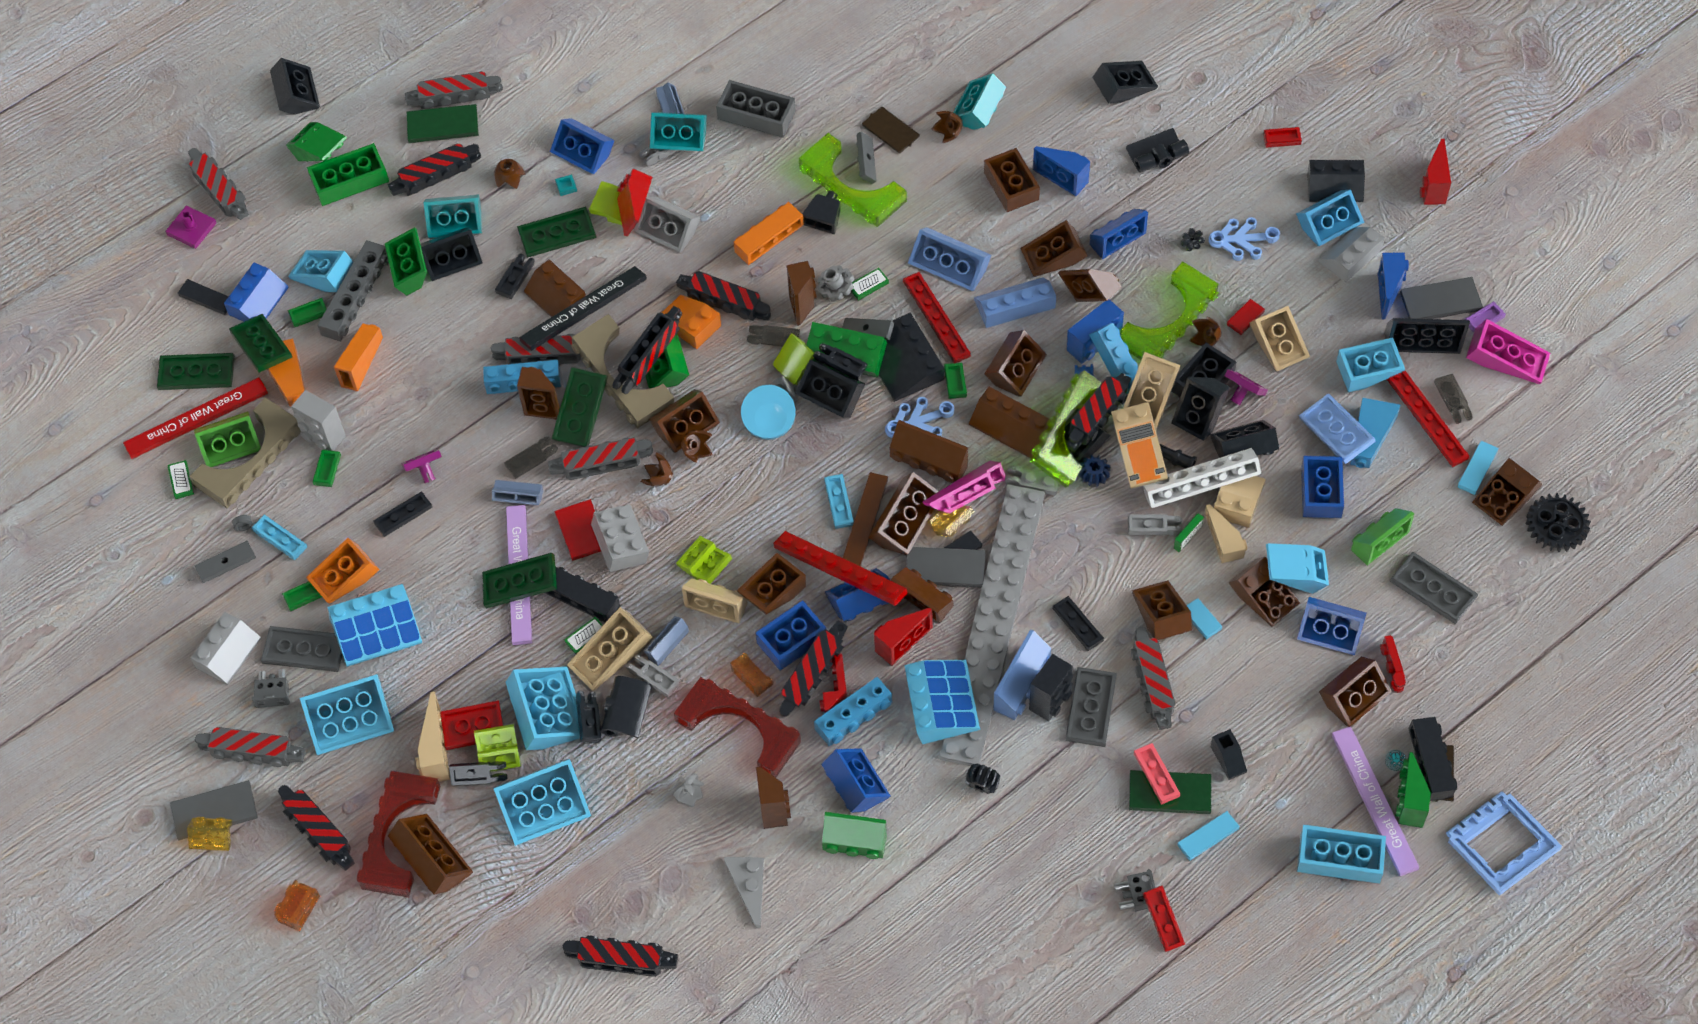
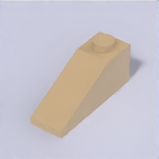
[1205,504,1247,563]

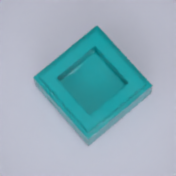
[555,174,577,196]

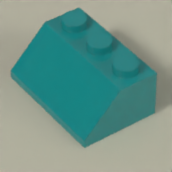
[953,73,1006,130]
[650,112,707,151]
[423,194,482,238]

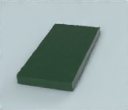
[406,104,479,143]
[517,206,597,258]
[229,313,293,373]
[157,353,235,390]
[551,367,608,448]
[482,552,557,608]
[1129,770,1211,814]

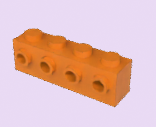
[734,202,804,265]

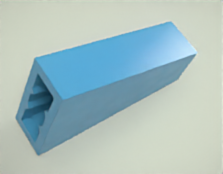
[1350,398,1400,468]

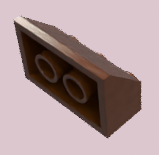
[524,259,586,317]
[786,261,817,326]
[1058,269,1122,302]
[984,330,1047,397]
[517,367,560,420]
[649,389,720,453]
[891,567,954,623]
[1319,656,1392,727]
[756,767,791,829]

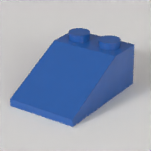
[1033,146,1090,196]
[1377,252,1409,320]

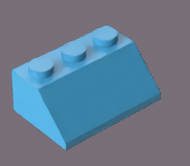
[1296,189,1365,246]

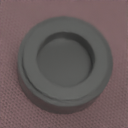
[232,515,253,531]

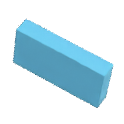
[1187,598,1222,640]

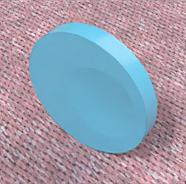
[741,385,796,440]

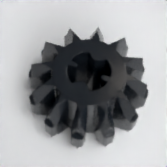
[965,763,1000,794]

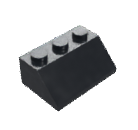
[270,58,320,115]
[1307,160,1365,202]
[420,227,483,281]
[1171,377,1230,441]
[1210,420,1279,458]

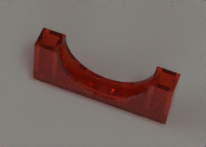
[674,677,801,778]
[357,771,441,898]

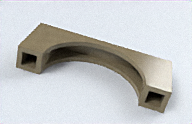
[571,314,674,429]
[189,397,301,508]

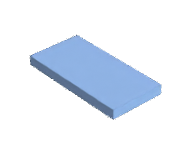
[1299,393,1376,464]

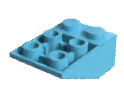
[1266,543,1329,594]

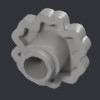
[817,265,854,301]

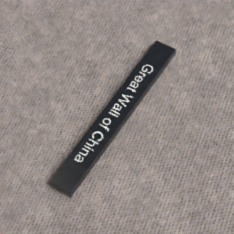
[519,266,647,351]

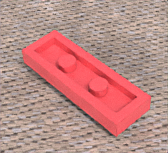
[1134,743,1180,805]

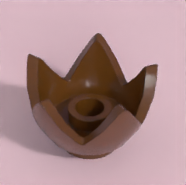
[931,111,963,143]
[494,159,526,189]
[1189,316,1222,346]
[681,429,713,463]
[640,452,673,486]

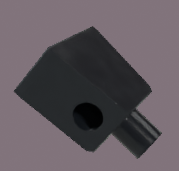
[802,191,841,235]

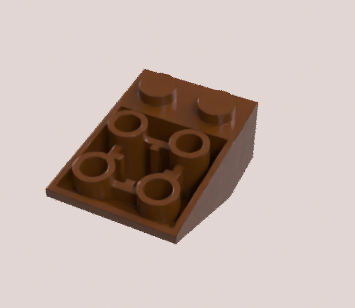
[1472,458,1542,526]
[1228,557,1300,627]

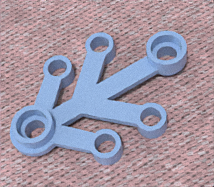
[1208,217,1280,261]
[885,397,954,438]

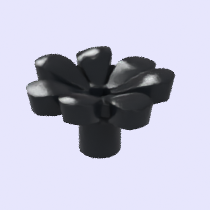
[1181,228,1205,251]

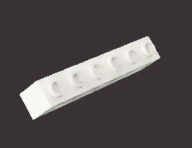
[1143,448,1262,508]

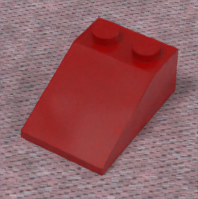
[1420,139,1451,205]
[617,169,653,237]
[874,608,933,666]

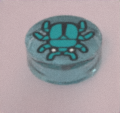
[1385,750,1406,771]

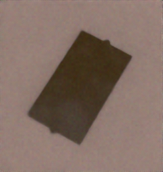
[862,107,920,154]

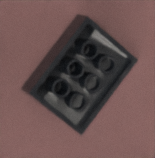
[879,312,944,402]
[1385,318,1470,354]

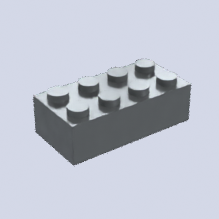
[716,80,796,138]

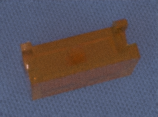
[730,653,773,697]

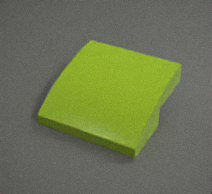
[589,181,622,225]
[772,333,815,385]
[676,536,732,584]
[474,724,521,772]

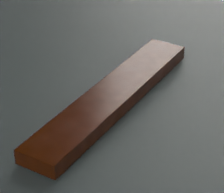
[843,472,888,566]

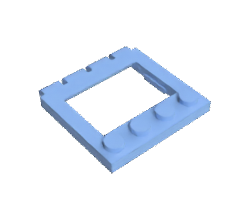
[1446,791,1562,896]

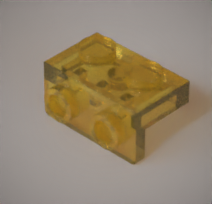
[928,506,975,537]
[187,817,232,851]

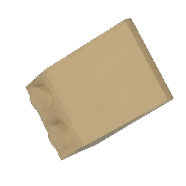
[1250,306,1310,372]
[1214,476,1266,528]

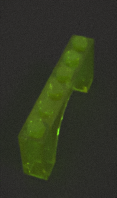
[799,133,907,227]
[1120,261,1219,360]
[1030,370,1102,488]

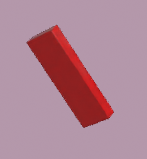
[1142,885,1185,952]

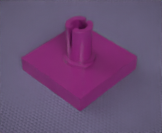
[165,205,217,249]
[1224,369,1268,405]
[401,449,442,483]

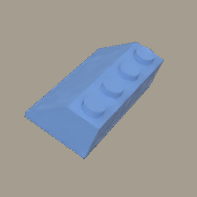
[908,227,991,291]
[974,277,1056,328]
[994,629,1051,720]

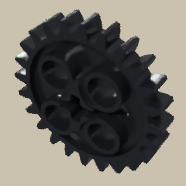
[1525,493,1591,552]

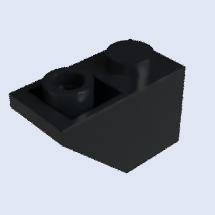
[1210,729,1247,780]

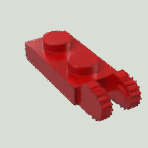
[1380,635,1406,693]

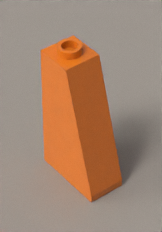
[334,323,383,391]
[267,338,305,407]

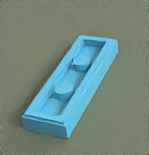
[1457,441,1499,495]
[824,474,854,529]
[252,515,307,561]
[1178,811,1240,861]

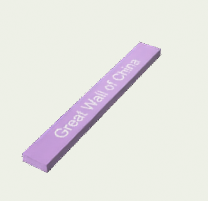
[506,505,532,645]
[1332,726,1419,876]

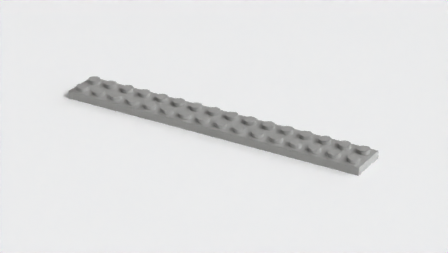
[940,484,1045,766]

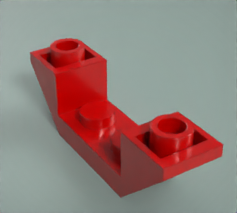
[819,653,847,713]

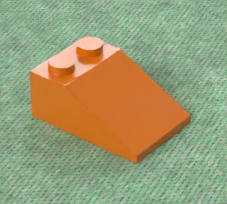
[661,294,721,349]
[306,538,380,604]

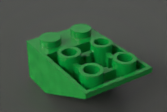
[286,122,347,162]
[1395,752,1431,828]

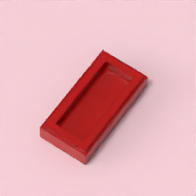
[1263,127,1302,148]
[1227,299,1265,335]

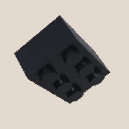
[1171,343,1237,397]
[795,360,865,418]
[1029,654,1074,722]

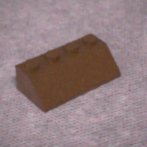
[969,386,1053,460]
[889,420,968,483]
[868,472,939,555]
[388,814,473,895]

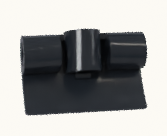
[1126,128,1189,173]
[601,676,652,738]

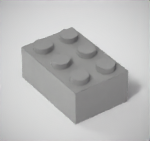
[291,390,346,451]
[591,505,649,572]

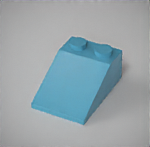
[288,250,353,292]
[1336,338,1405,392]

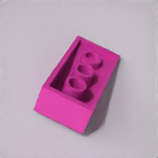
[1466,319,1551,384]

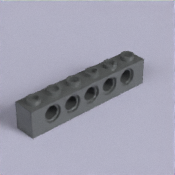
[317,240,388,342]

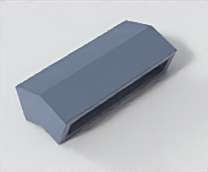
[656,82,684,114]
[492,480,543,505]
[644,616,689,666]

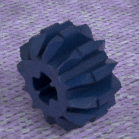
[1078,454,1111,487]

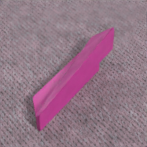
[923,461,1006,513]

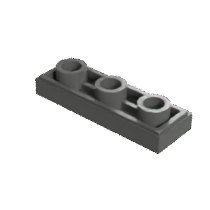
[856,131,877,184]
[842,318,894,340]
[194,541,256,583]

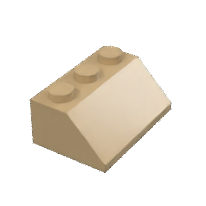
[682,578,748,623]

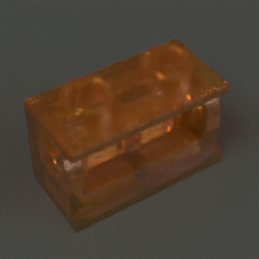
[274,880,320,932]

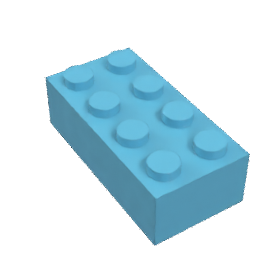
[1297,825,1386,884]

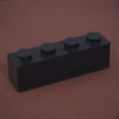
[545,566,620,623]
[1408,717,1457,801]

